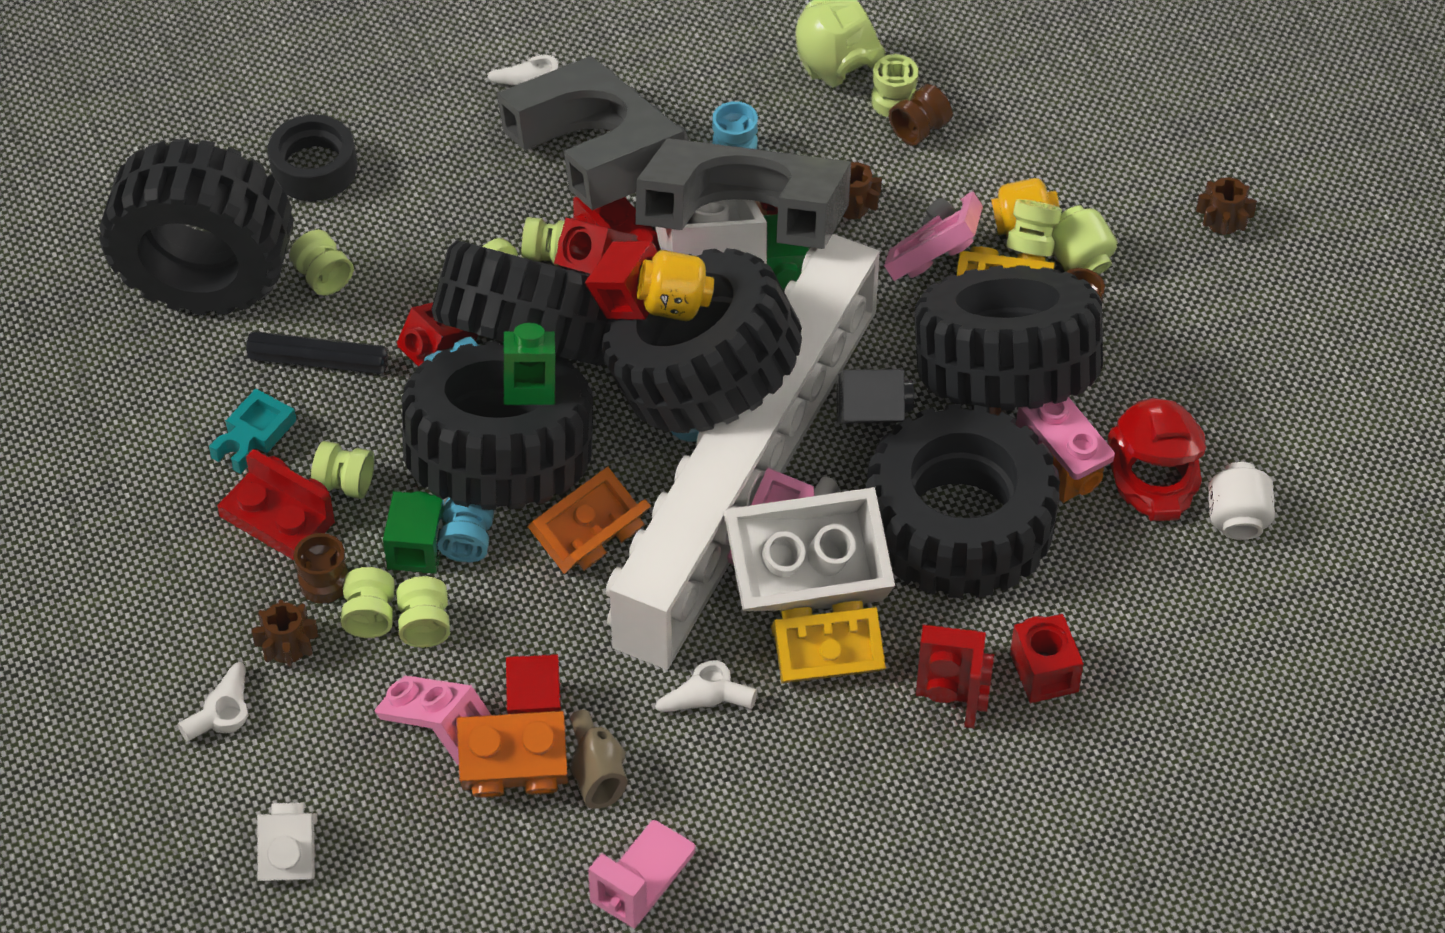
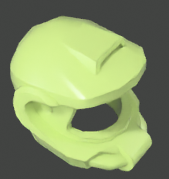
[796,0,885,88]

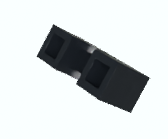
[836,369,914,424]

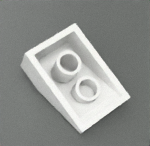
[656,200,767,264]
[724,487,895,611]

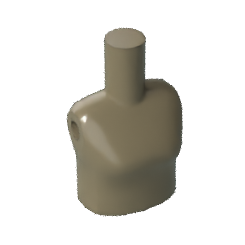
[570,710,628,809]

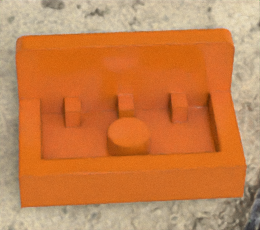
[527,466,652,574]
[457,711,568,798]

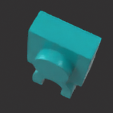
[209,388,297,474]

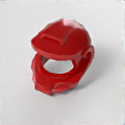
[1107,397,1206,522]

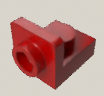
[397,302,478,367]

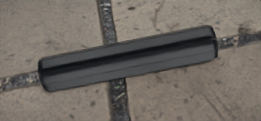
[246,331,389,374]

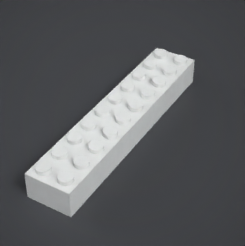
[606,234,880,670]

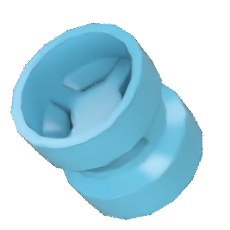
[712,101,758,149]
[438,497,494,562]

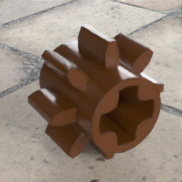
[843,162,882,219]
[1196,177,1257,235]
[251,600,319,666]

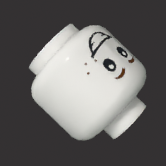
[1208,462,1275,540]

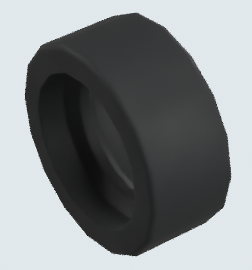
[267,114,358,201]

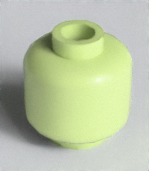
[1052,205,1118,275]

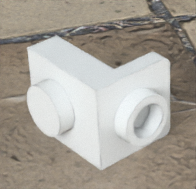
[257,803,317,881]

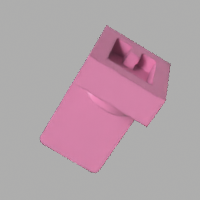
[1016,397,1115,480]
[375,676,491,765]
[588,820,695,929]

